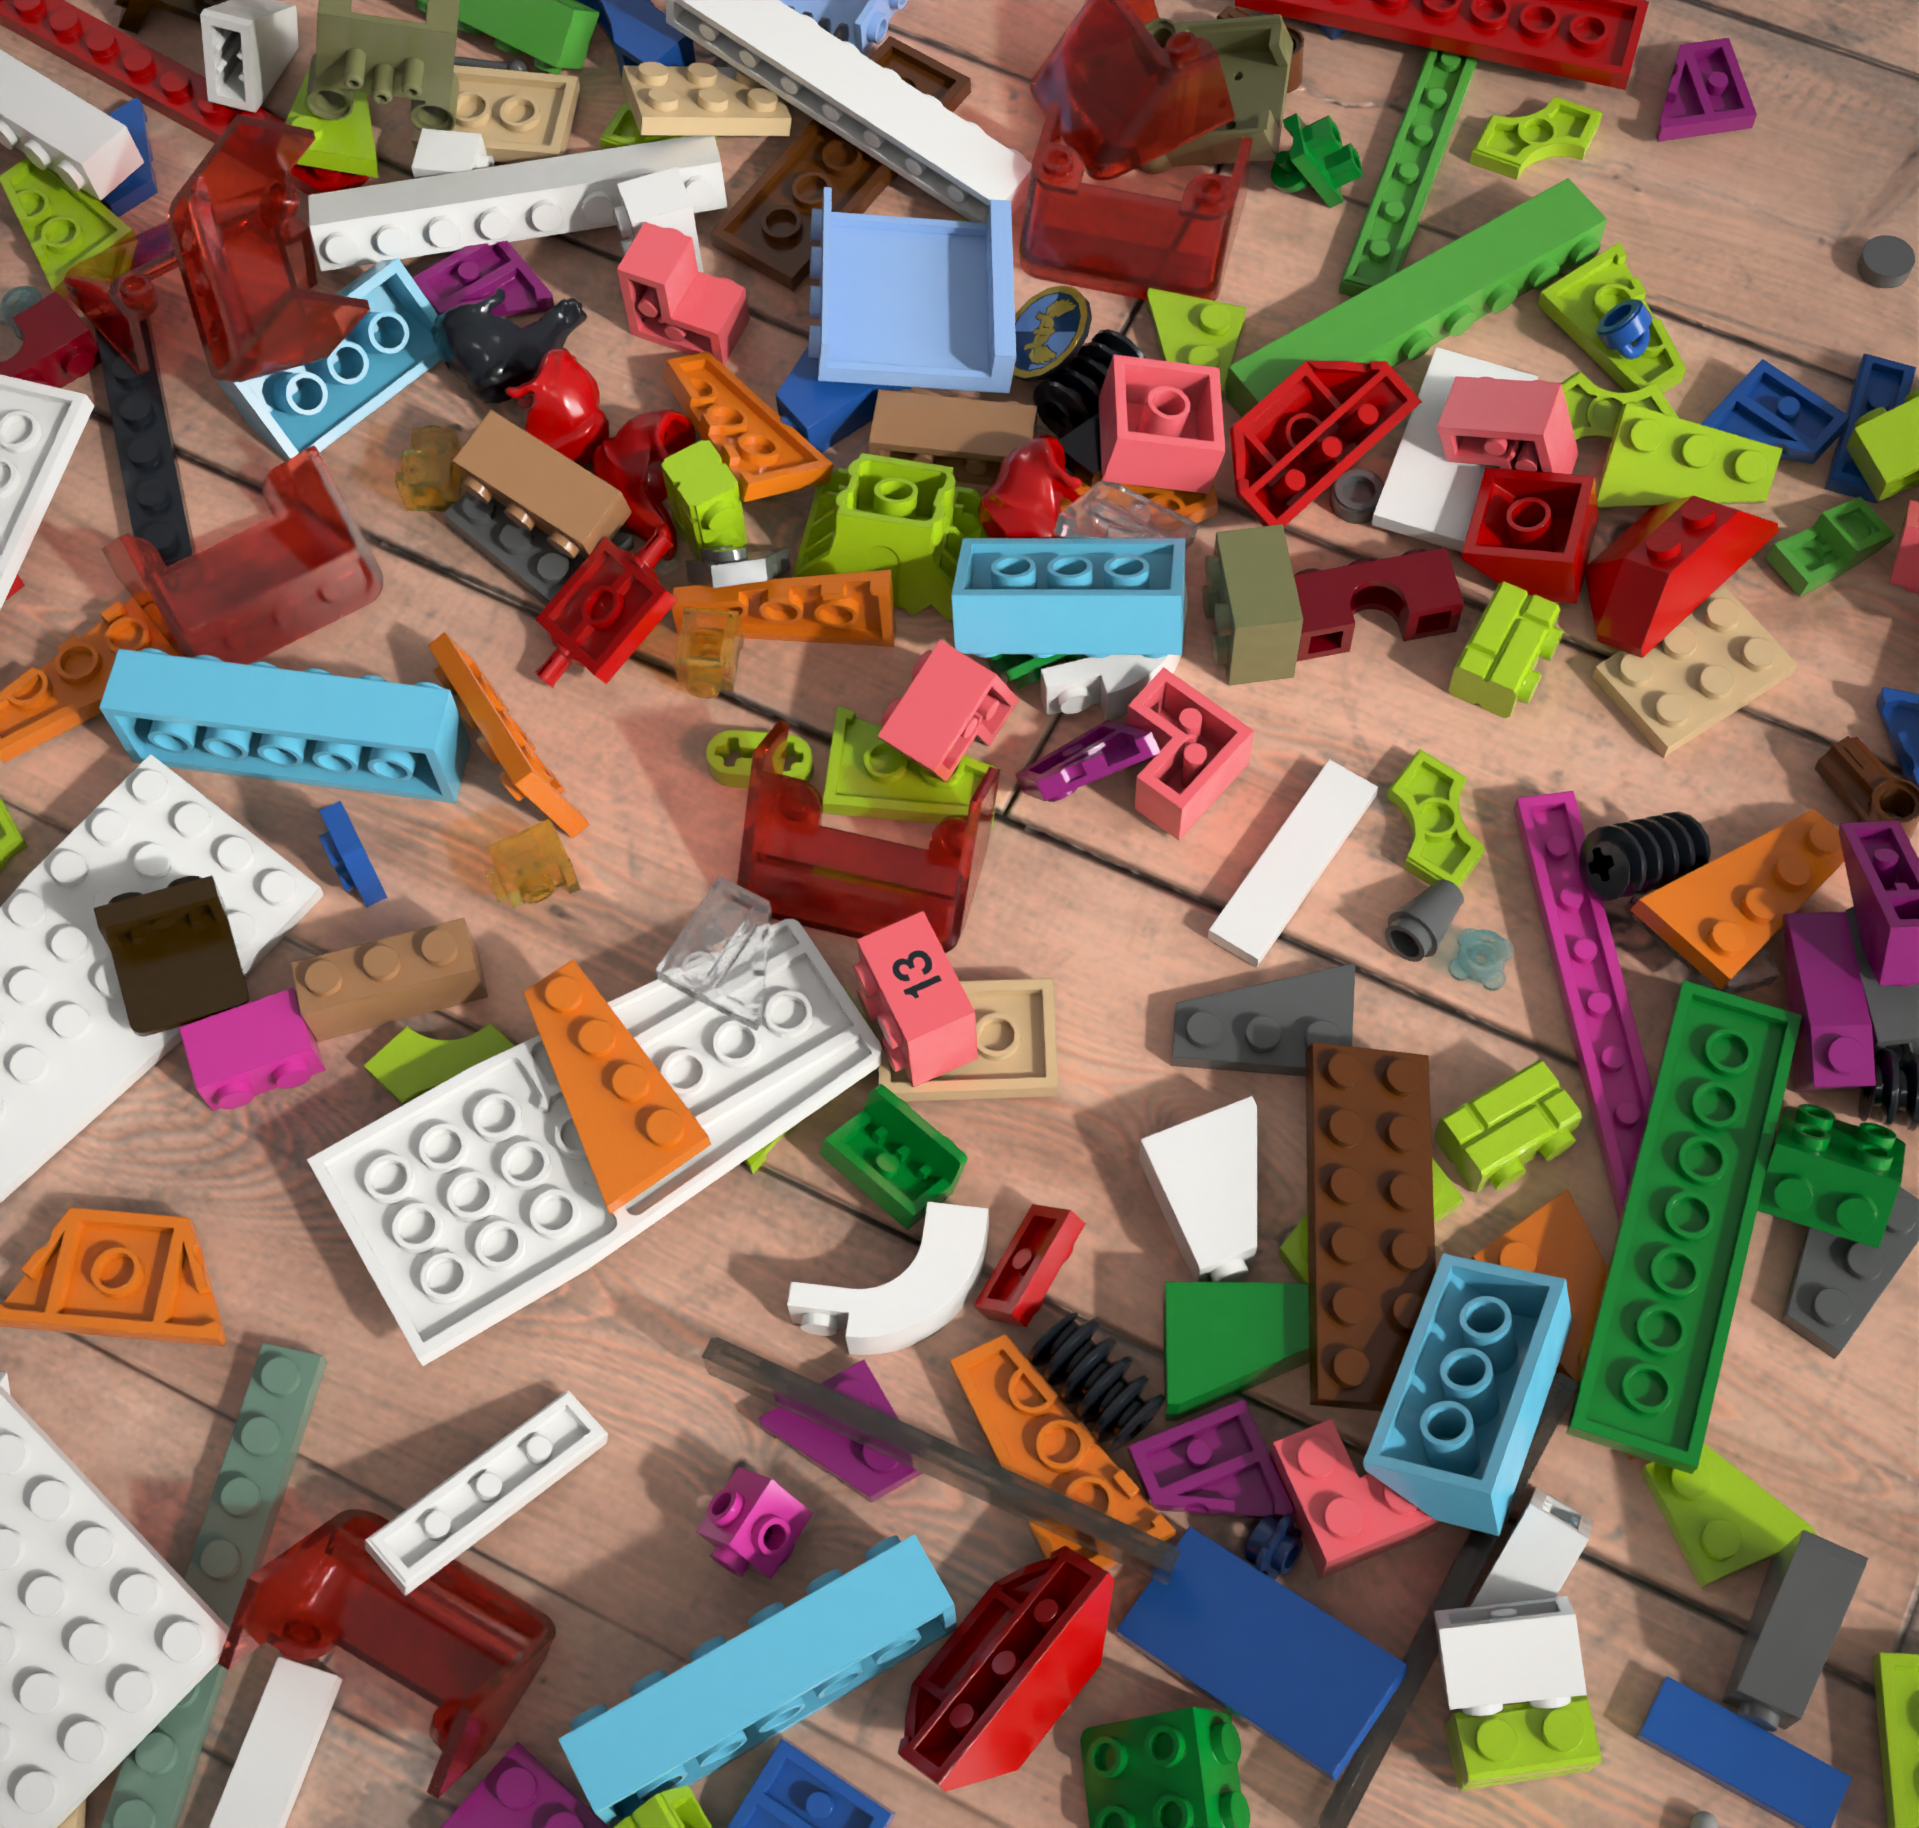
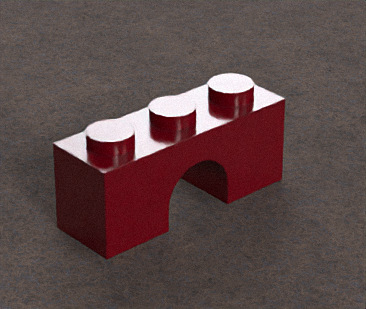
[0,291,101,388]
[1294,547,1464,662]

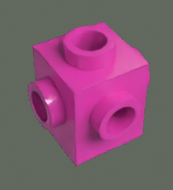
[696,1467,813,1579]

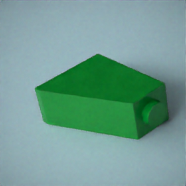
[1163,1281,1309,1421]

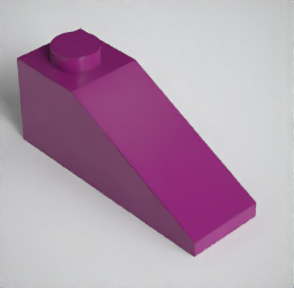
[1839,821,1919,987]
[1783,912,1876,1092]

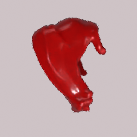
[505,347,609,466]
[592,410,696,561]
[978,435,1090,538]

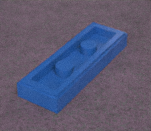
[1824,353,1917,504]
[1635,1676,1852,1828]

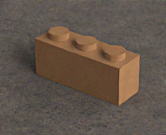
[868,389,1037,486]
[453,410,632,559]
[291,918,488,1042]

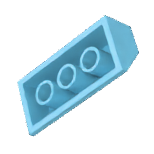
[217,258,442,469]
[951,538,1185,658]
[1363,1253,1572,1536]

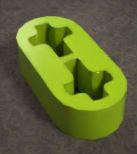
[706,730,814,792]

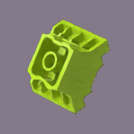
[792,453,988,622]

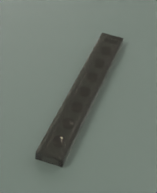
[701,1337,1180,1586]
[1313,1372,1579,1828]

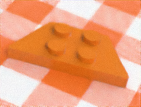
[0,1207,226,1346]

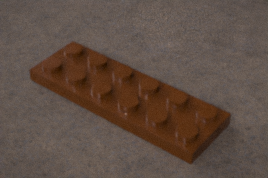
[710,36,971,291]
[1305,1042,1436,1412]

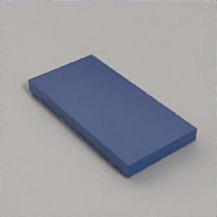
[1116,1526,1409,1782]

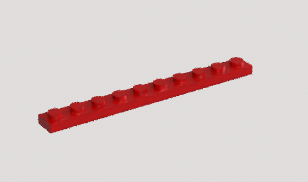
[0,0,369,195]

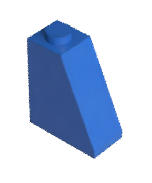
[775,347,912,453]

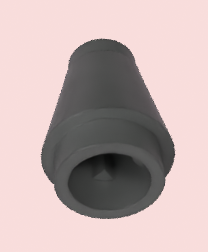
[1385,879,1464,962]

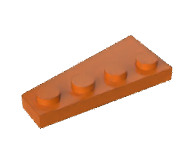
[663,352,834,502]

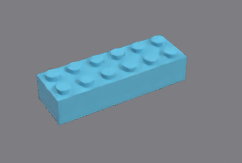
[99,648,471,803]
[558,1534,957,1828]

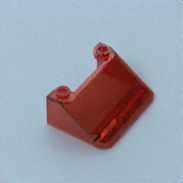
[1029,0,1235,181]
[64,197,318,375]
[101,445,383,665]

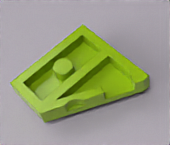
[1146,288,1247,401]
[1640,1443,1816,1589]

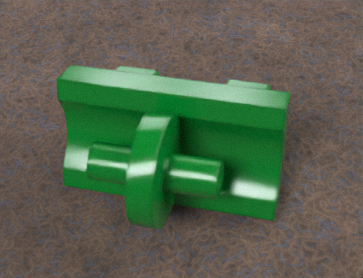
[1271,113,1363,208]

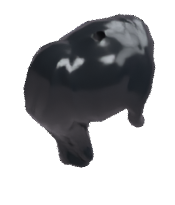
[431,288,587,404]

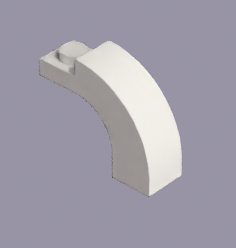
[1041,583,1188,720]
[787,1202,989,1355]

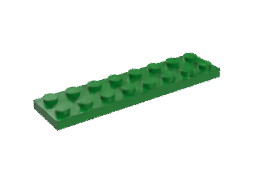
[1566,980,1802,1474]

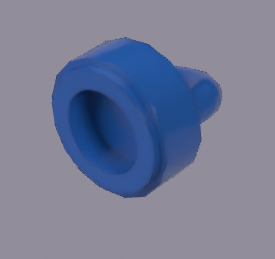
[1596,299,1652,360]

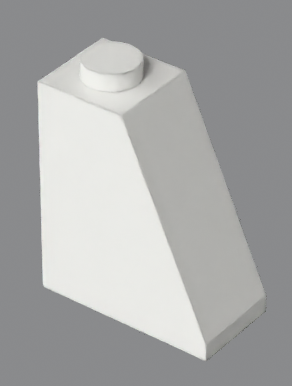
[200,0,299,113]
[1139,1096,1257,1282]
[1468,1487,1593,1607]

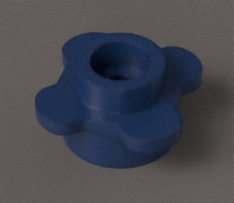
[1245,1514,1303,1580]

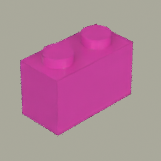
[179,987,326,1111]

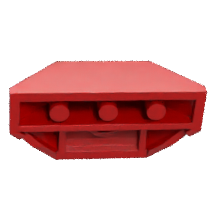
[1229,361,1422,527]
[1585,495,1779,658]
[898,1545,1114,1792]

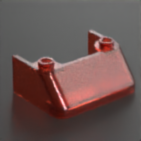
[1019,101,1253,301]
[167,114,370,383]
[737,720,1001,953]
[218,1509,556,1799]

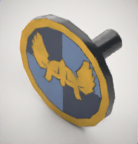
[1013,285,1092,382]

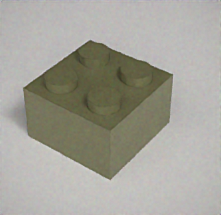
[1202,524,1303,686]

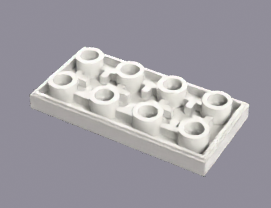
[1371,347,1539,552]

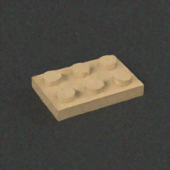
[622,62,792,136]
[411,65,581,163]
[1591,585,1798,758]
[878,978,1058,1102]

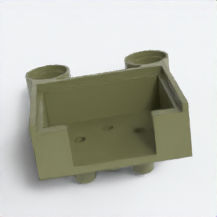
[306,0,460,131]
[1121,14,1293,174]

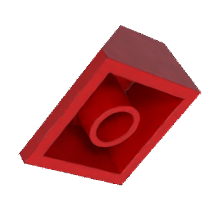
[1462,467,1599,604]

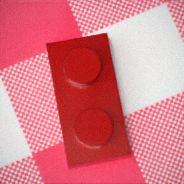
[973,1204,1086,1328]

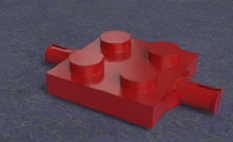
[535,530,678,688]

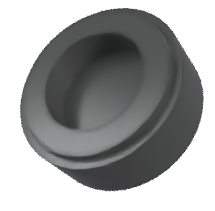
[1858,235,1915,288]
[1330,468,1384,524]

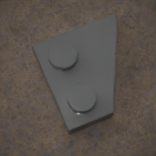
[685,545,791,588]

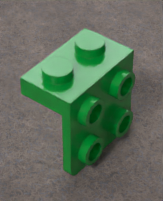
[1757,1104,1906,1249]
[1080,1707,1250,1828]

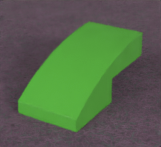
[1765,496,1895,597]

